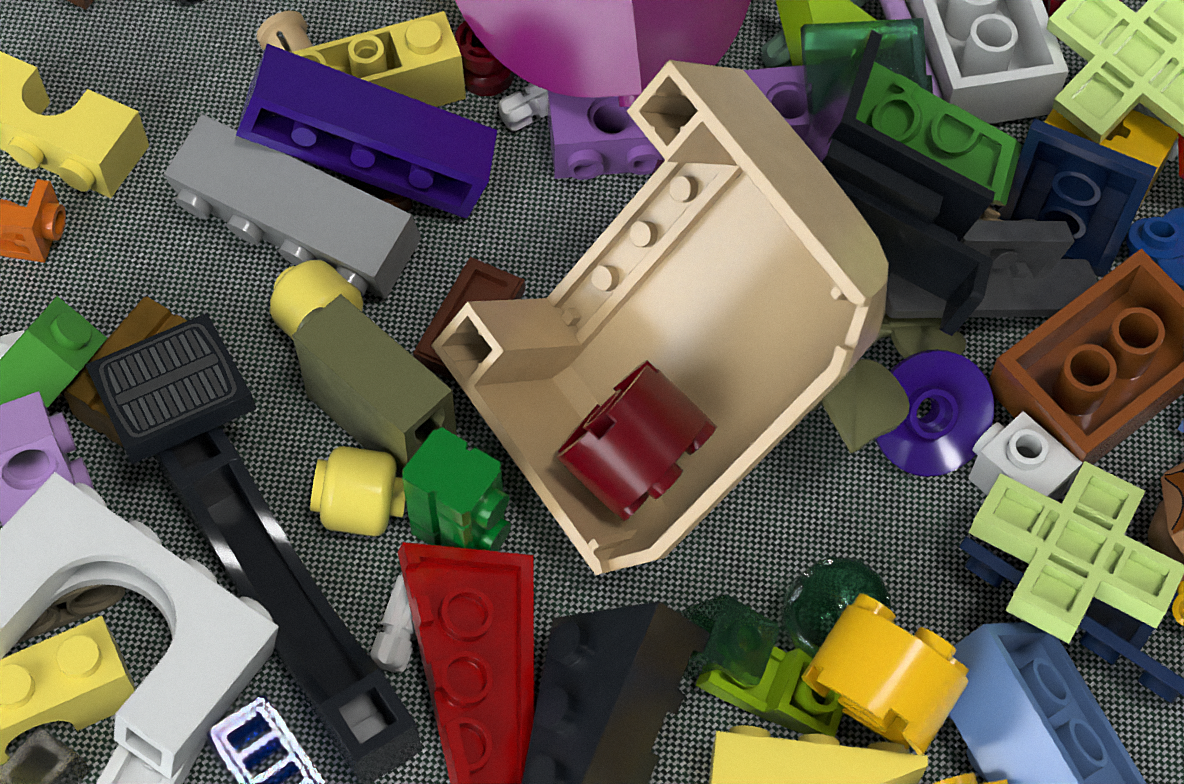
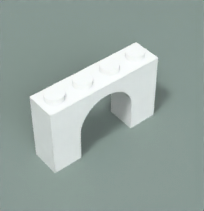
[0,472,279,780]

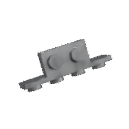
[885,219,1098,318]

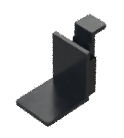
[805,29,995,336]

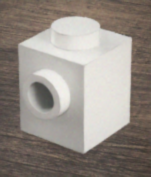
[968,411,1083,501]

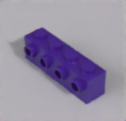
[236,44,498,219]

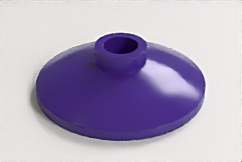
[875,349,994,477]

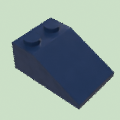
[998,118,1157,278]

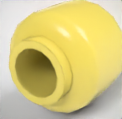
[270,260,363,340]
[310,446,406,537]

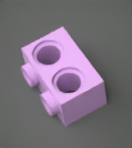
[0,391,95,526]

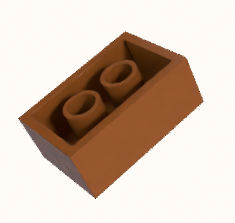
[988,248,1184,479]

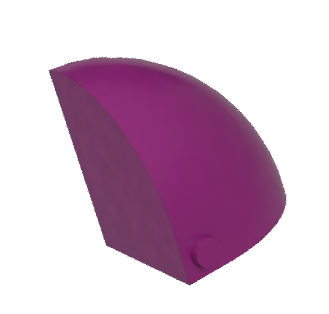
[455,0,751,107]

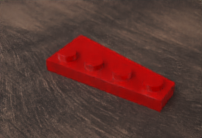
[397,542,534,784]

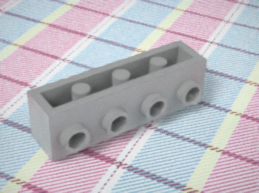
[164,114,422,299]

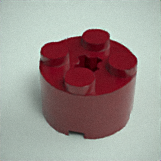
[556,360,717,521]

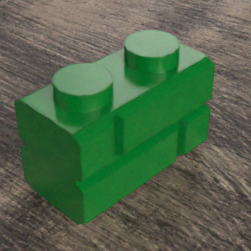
[402,427,511,551]

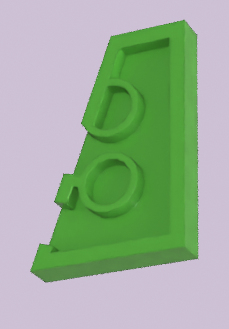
[851,48,1022,206]

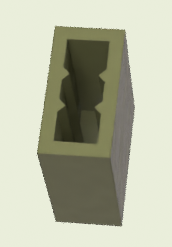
[292,294,457,478]

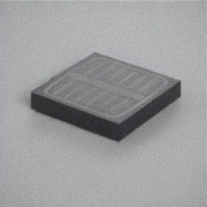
[85,313,257,464]

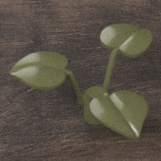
[810,311,967,453]

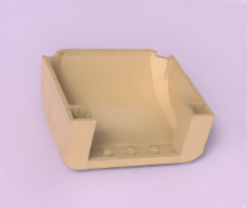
[431,60,888,575]

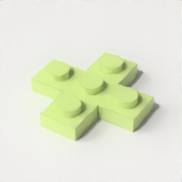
[1047,0,1184,144]
[968,461,1184,644]

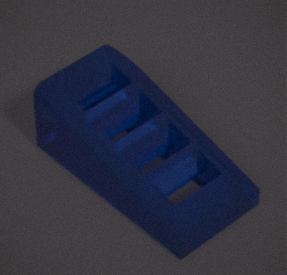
[206,695,326,784]

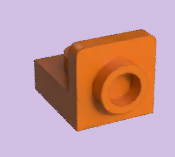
[0,179,66,263]

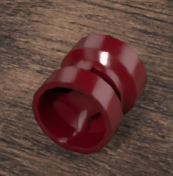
[454,20,515,96]

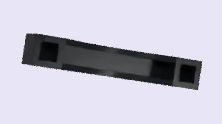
[155,426,422,784]

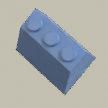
[948,622,1147,784]

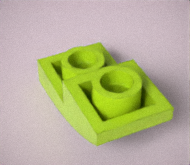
[695,621,844,737]

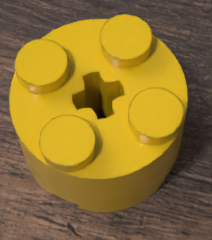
[802,594,969,756]

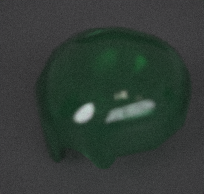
[781,557,892,658]

